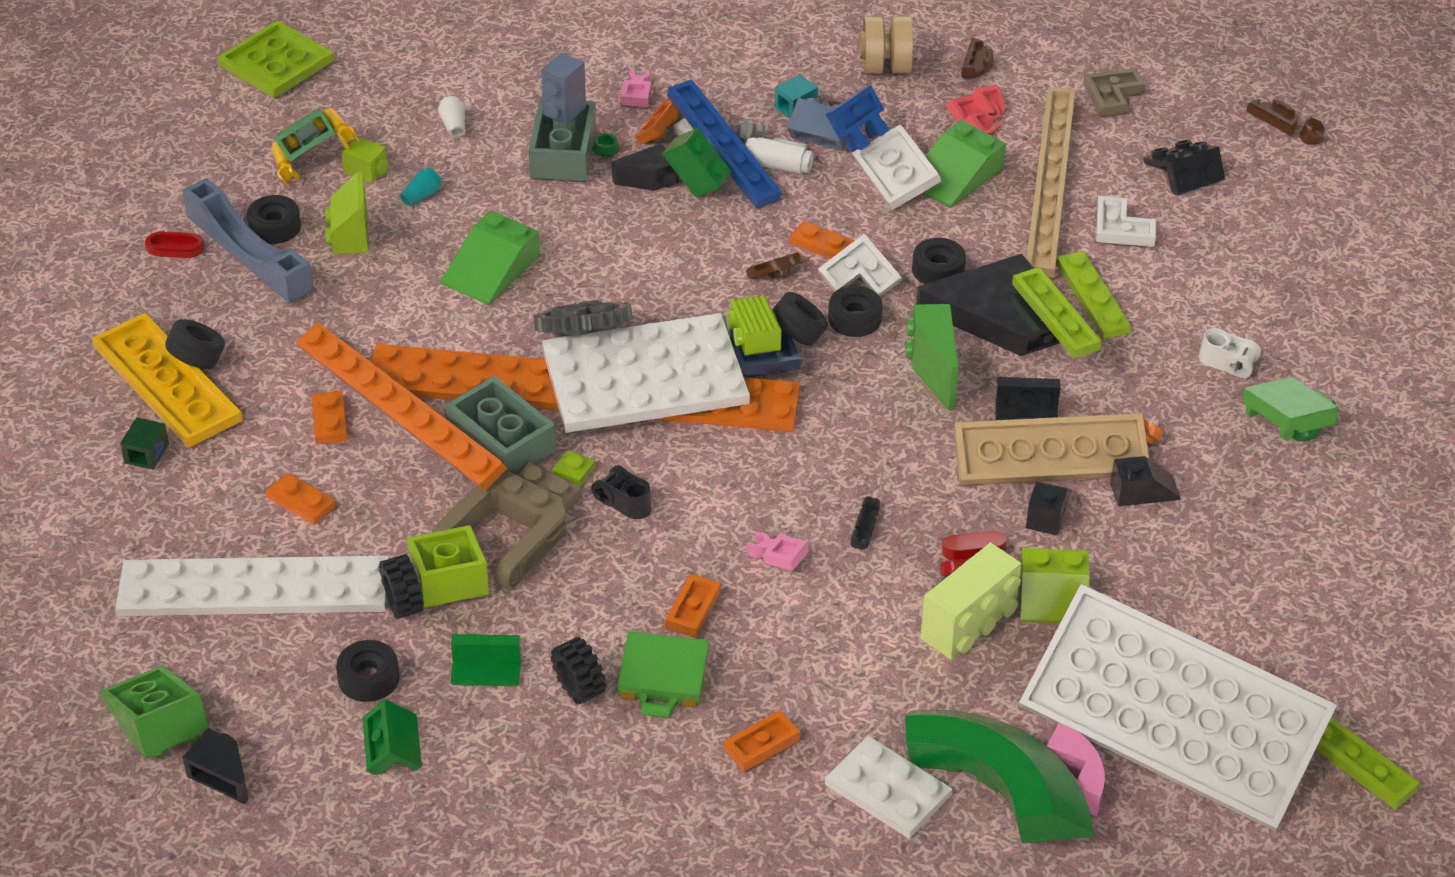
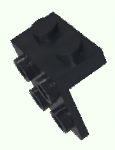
[1143,140,1225,195]
[995,377,1061,420]

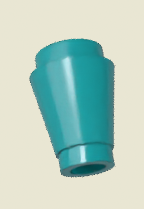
[400,167,443,207]

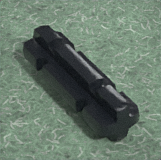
[851,496,880,550]

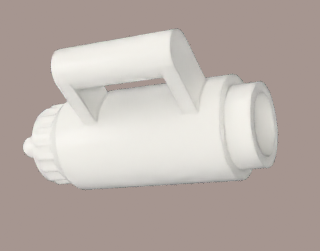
[744,137,814,175]

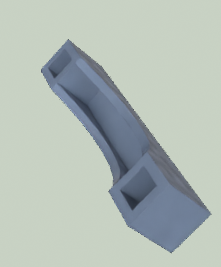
[182,178,314,304]

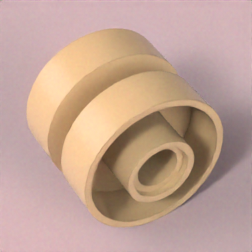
[859,16,913,74]

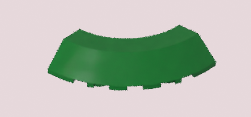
[905,709,1094,844]

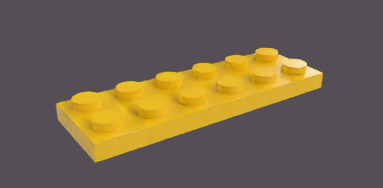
[92,313,243,448]

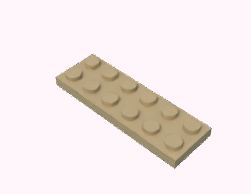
[954,413,1149,485]

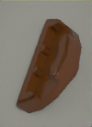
[961,38,993,77]
[1247,99,1297,136]
[746,252,803,279]

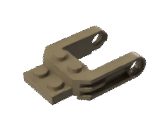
[431,462,582,590]

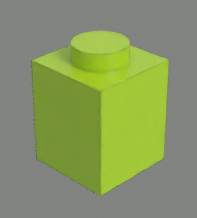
[342,137,389,183]

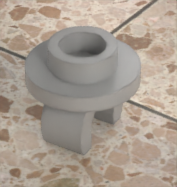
[736,119,766,144]

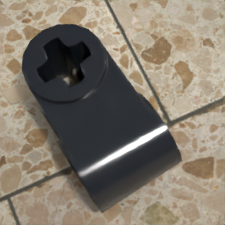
[591,465,652,519]

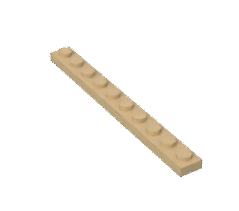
[1026,87,1075,278]

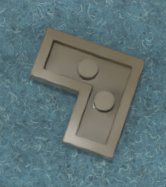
[1083,68,1145,117]

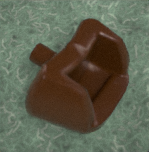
[1300,117,1324,145]

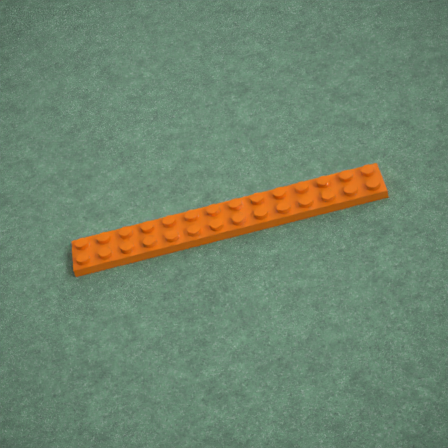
[371,344,800,432]

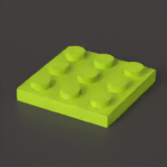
[217,20,335,99]

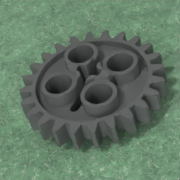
[533,300,633,335]

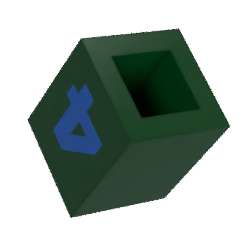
[120,417,169,470]

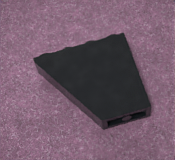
[916,254,1060,356]

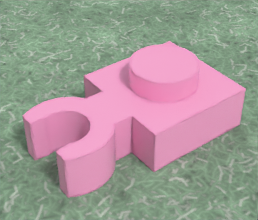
[620,68,652,107]
[746,532,809,571]

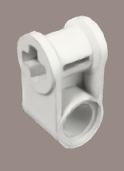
[1198,328,1261,379]

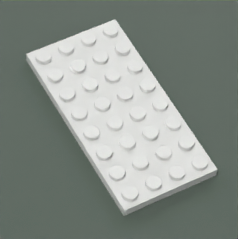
[1019,584,1337,831]

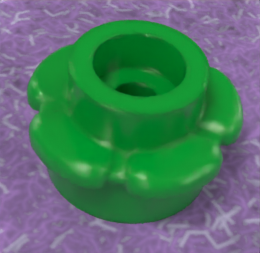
[592,133,620,157]

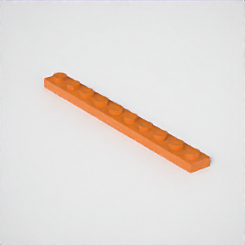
[296,322,507,492]

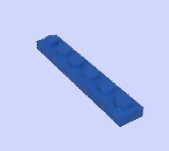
[667,79,782,209]

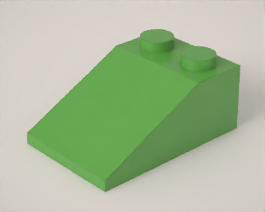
[923,119,1006,208]
[440,211,540,305]
[905,304,959,410]
[99,665,209,758]

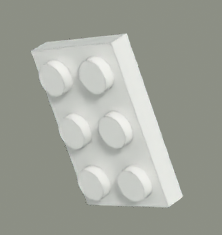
[852,124,941,210]
[825,736,952,839]

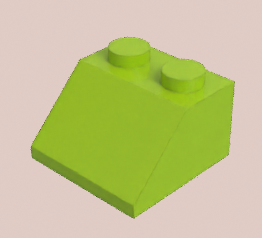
[325,172,368,254]
[406,525,489,608]
[1019,548,1090,623]

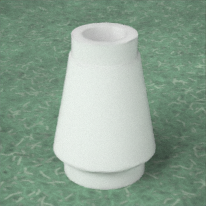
[438,96,466,137]

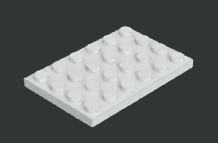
[542,313,750,433]

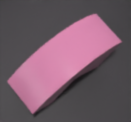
[1047,723,1105,816]

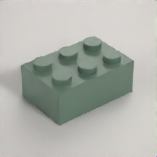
[529,98,596,181]
[445,376,556,475]

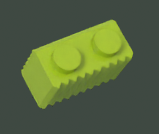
[726,294,781,356]

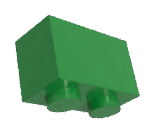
[662,127,732,197]

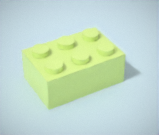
[920,542,1021,660]

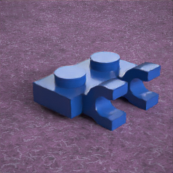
[826,85,889,153]

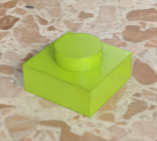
[552,450,595,487]

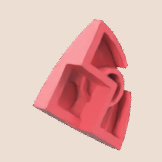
[946,84,1005,135]

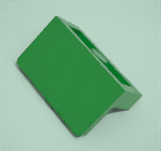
[451,634,522,686]
[362,699,422,775]

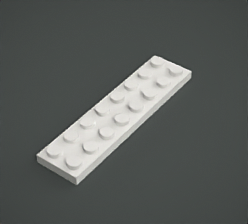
[115,556,388,616]

